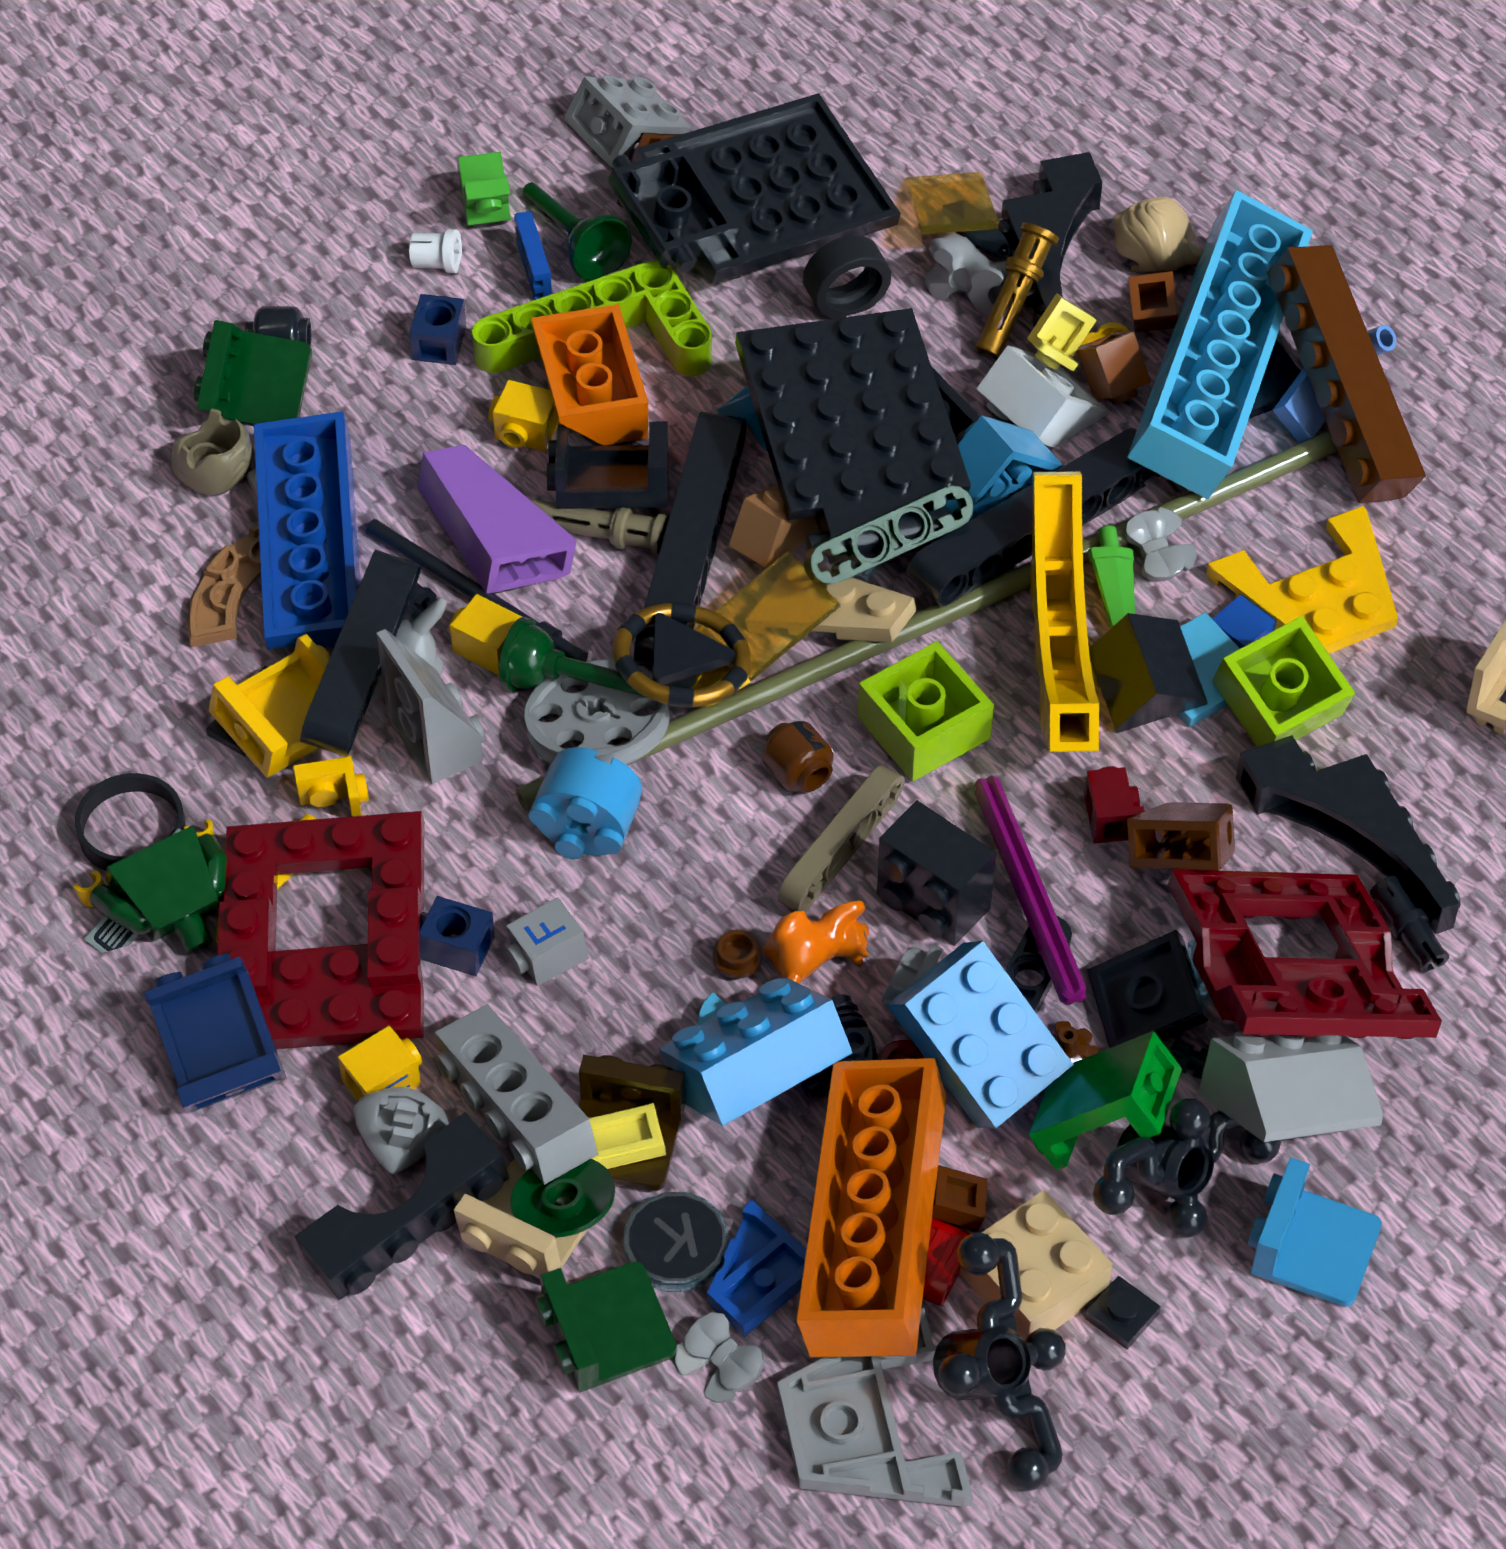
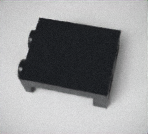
[547,421,669,509]

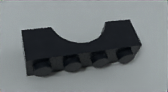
[295,1112,509,1300]

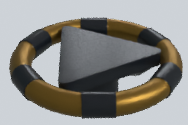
[612,602,751,708]

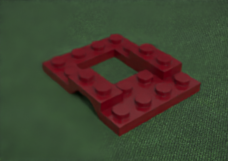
[218,811,425,1049]
[1168,869,1442,1039]

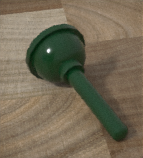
[522,182,632,281]
[499,617,647,698]

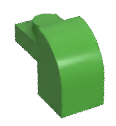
[457,152,511,226]

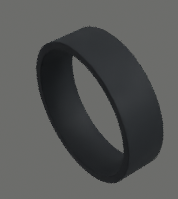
[75,773,186,871]

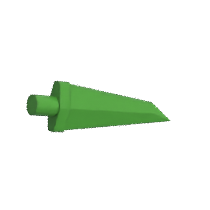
[1088,526,1135,629]

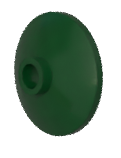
[510,1159,615,1238]

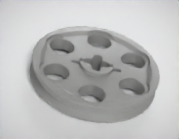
[524,660,670,765]

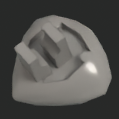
[353,1087,449,1174]

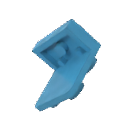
[1248,1157,1382,1307]

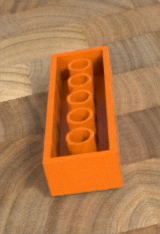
[796,1058,946,1357]

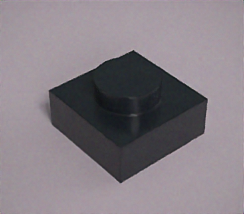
[1085,1275,1161,1350]

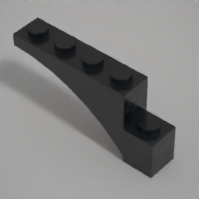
[996,152,1103,327]
[1236,735,1461,934]

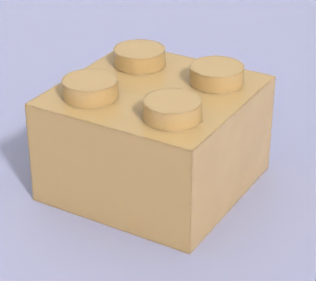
[960,1189,1113,1340]

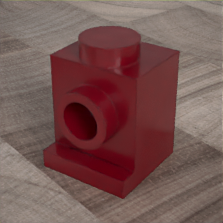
[1084,766,1145,844]

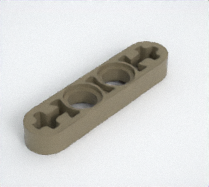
[778,765,905,912]

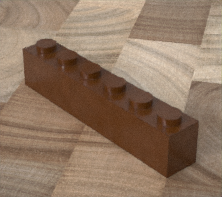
[1267,245,1426,503]

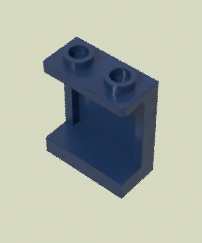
[143,954,286,1113]

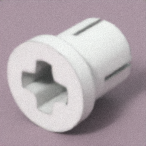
[409,229,462,273]

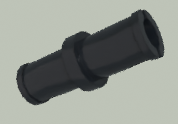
[1370,876,1450,973]

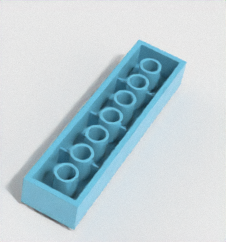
[1127,190,1313,499]

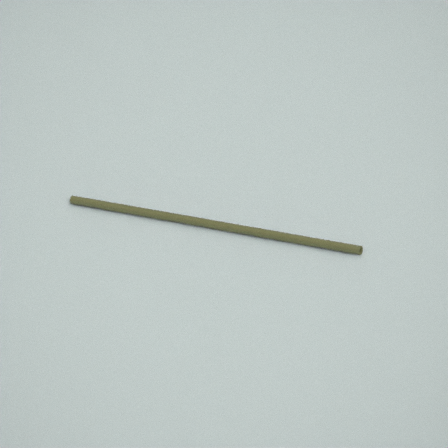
[516,432,1336,811]

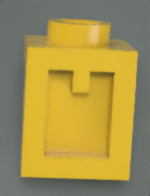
[293,756,369,816]

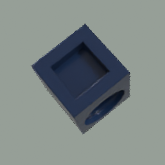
[409,294,466,365]
[420,896,495,976]

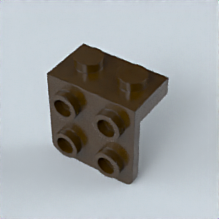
[578,1054,686,1191]

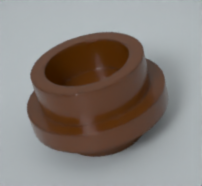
[712,930,763,979]

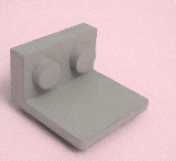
[564,75,691,168]

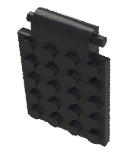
[608,93,901,284]
[735,308,971,564]

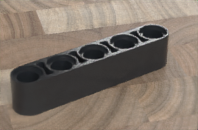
[300,549,421,757]

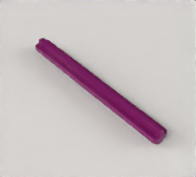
[974,775,1086,1006]

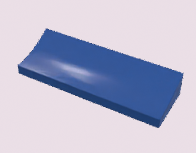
[254,411,361,649]

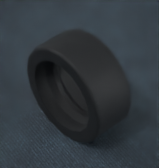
[803,235,891,319]

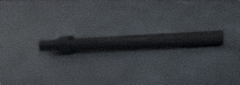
[366,519,588,662]

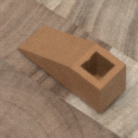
[729,484,818,568]

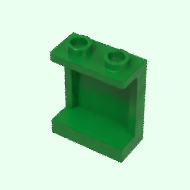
[1029,1031,1182,1170]

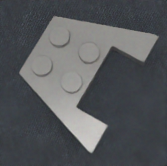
[777,1308,973,1507]

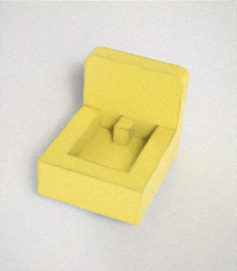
[1027,293,1097,372]

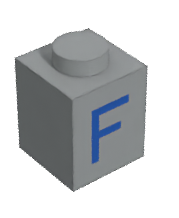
[506,897,589,986]

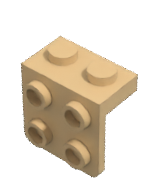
[454,1159,587,1279]

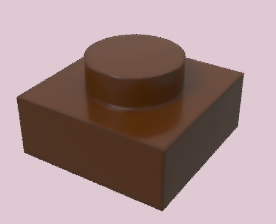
[932,1165,988,1231]

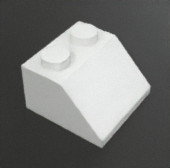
[977,345,1110,448]

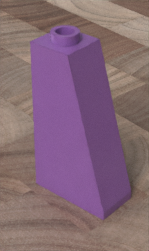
[418,445,576,594]

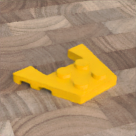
[1206,506,1398,654]

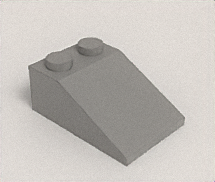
[377,629,486,784]

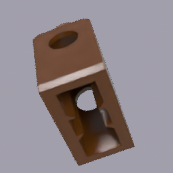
[1127,802,1235,871]

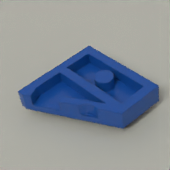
[707,1199,807,1337]

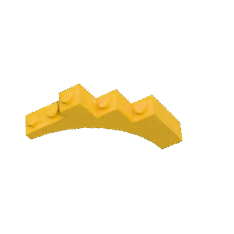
[1030,472,1099,752]

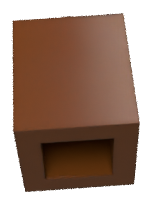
[1128,271,1178,332]
[1077,331,1151,404]

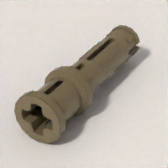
[532,498,669,555]

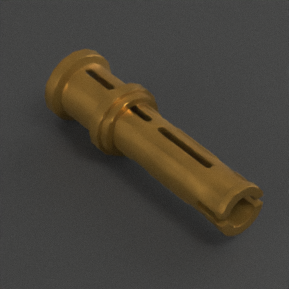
[975,222,1059,358]

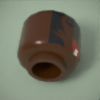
[762,721,834,793]

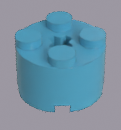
[528,747,642,859]

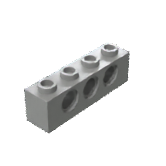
[435,1004,598,1185]

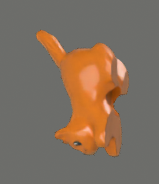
[764,900,869,984]

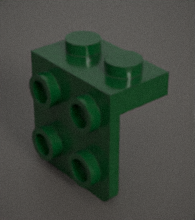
[194,320,312,425]
[535,1261,677,1393]

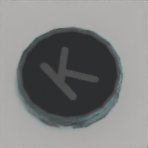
[624,1192,728,1292]

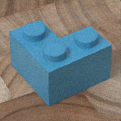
[945,415,1063,521]

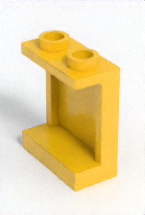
[208,634,330,778]

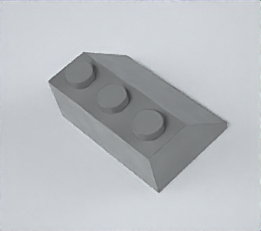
[1198,1031,1383,1142]

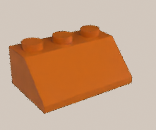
[531,304,649,446]

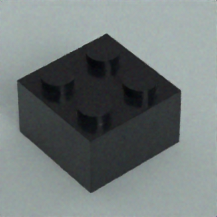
[877,800,996,946]

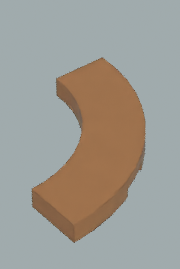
[188,524,261,647]

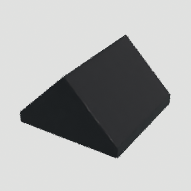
[1089,613,1208,733]

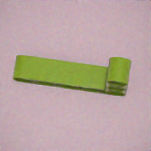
[472,260,712,376]

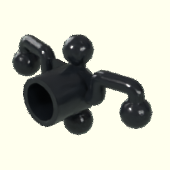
[1092,1098,1281,1237]
[933,1233,1066,1491]

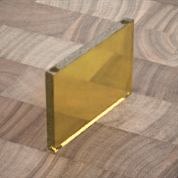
[905,172,999,234]
[695,551,841,685]

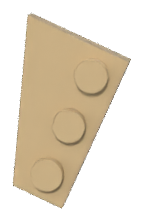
[746,560,916,642]

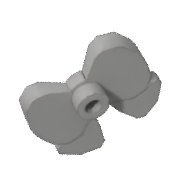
[1123,507,1197,582]
[675,1312,765,1403]

